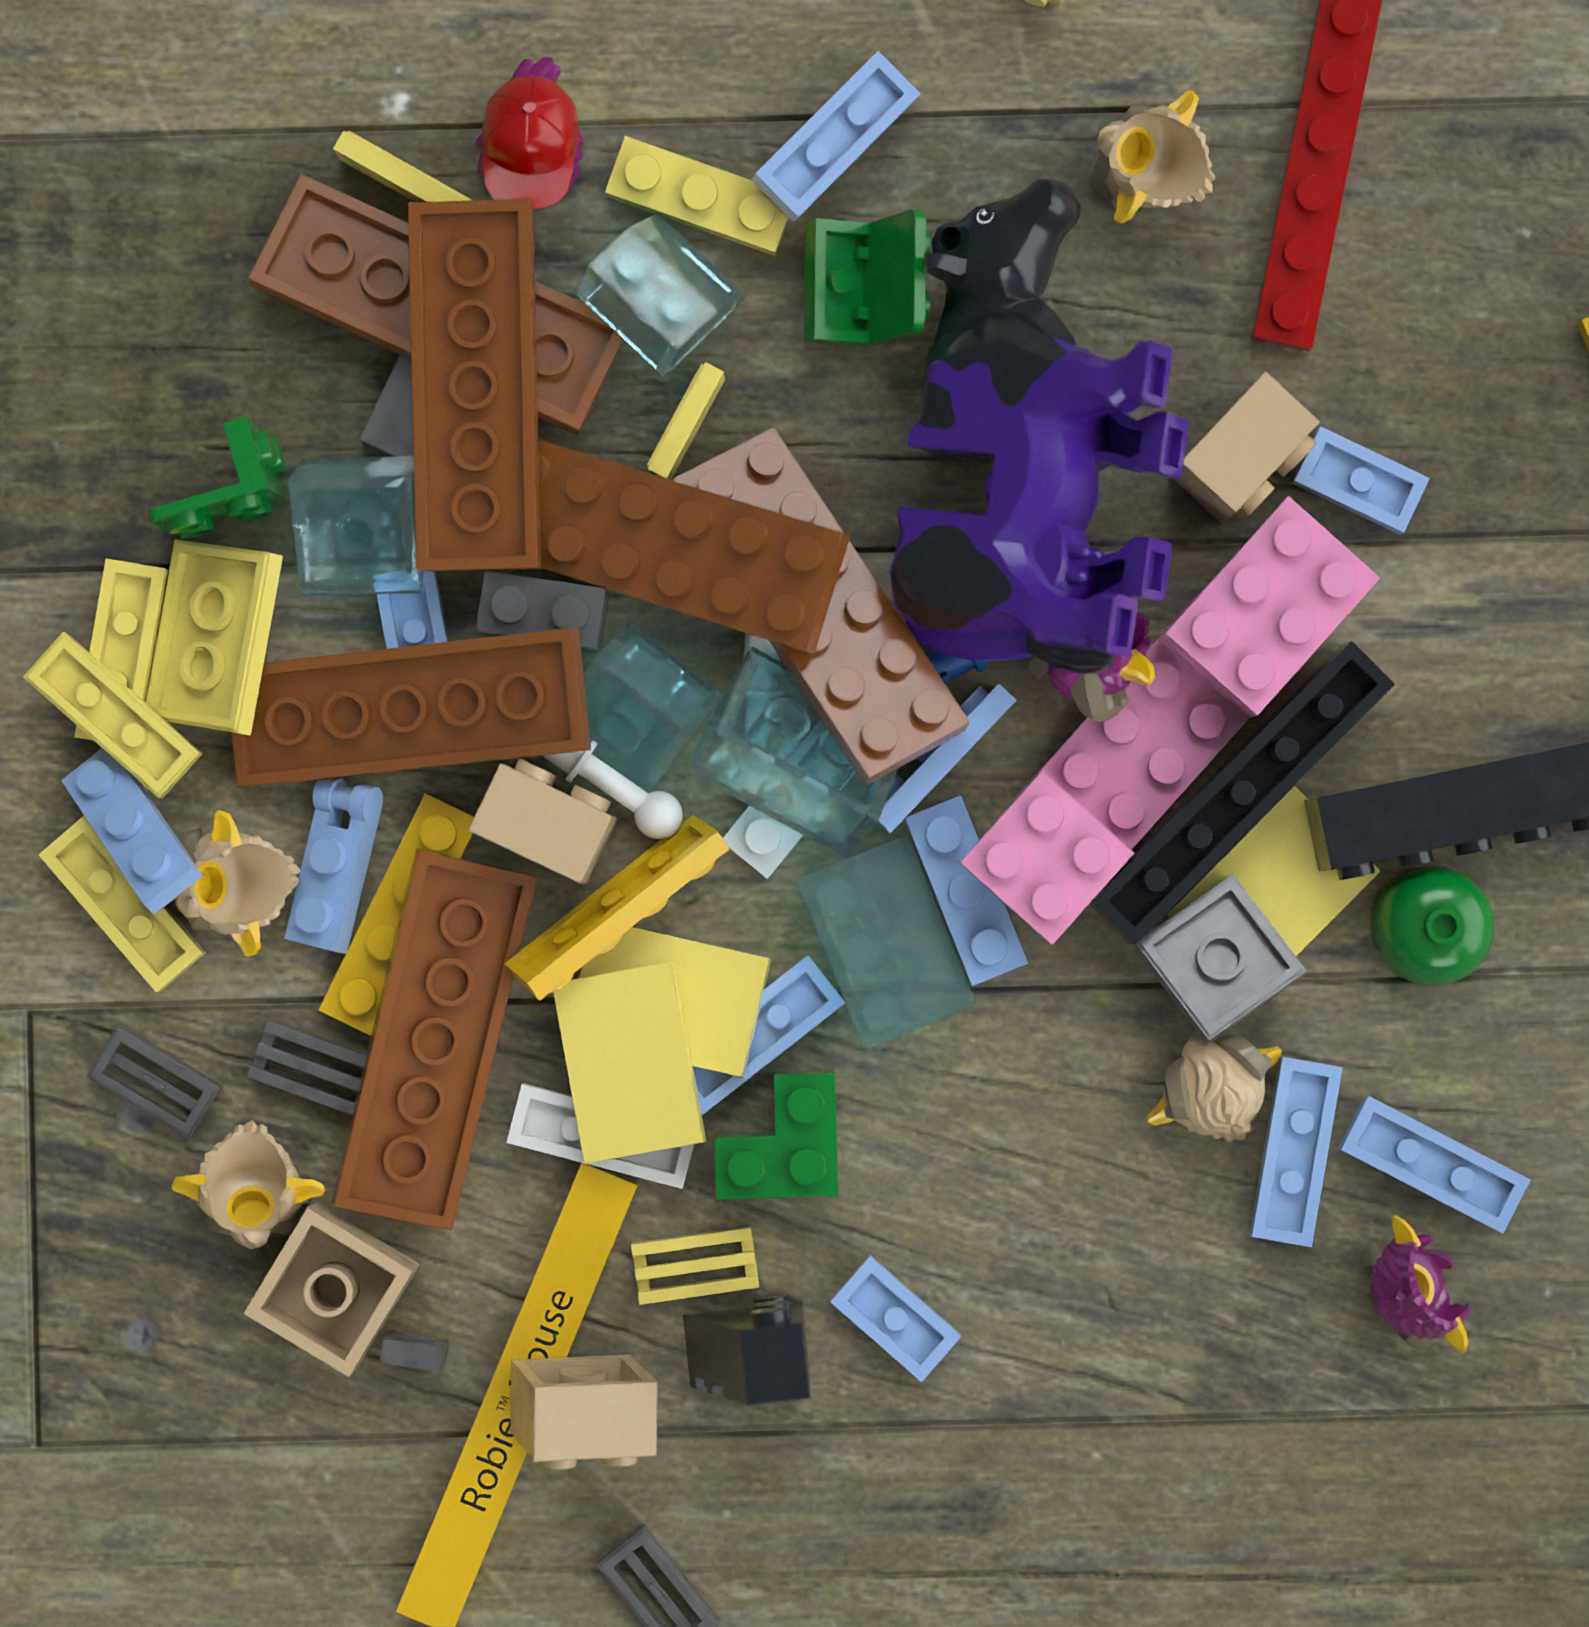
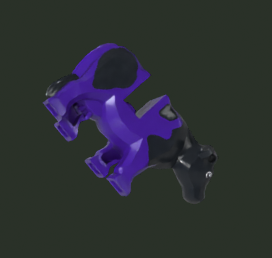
[889,178,1189,675]

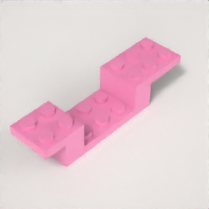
[959,496,1380,945]

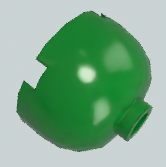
[1371,866,1495,985]

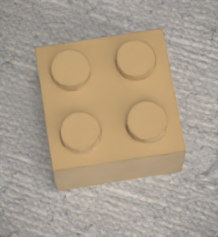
[1171,372,1320,524]
[469,758,618,884]
[243,1202,420,1377]
[510,1354,657,1470]

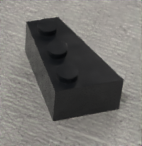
[683,1294,811,1405]

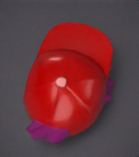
[475,57,584,210]

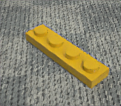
[319,793,475,1036]
[504,814,729,1001]

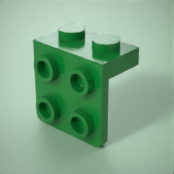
[804,210,931,347]
[147,417,287,539]

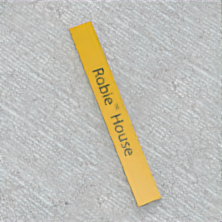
[396,1163,638,1627]

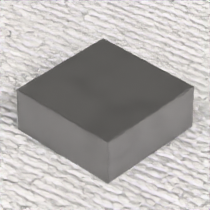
[380,1332,449,1372]

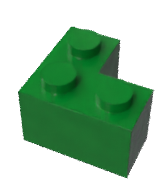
[714,1070,839,1200]

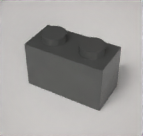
[476,571,609,653]

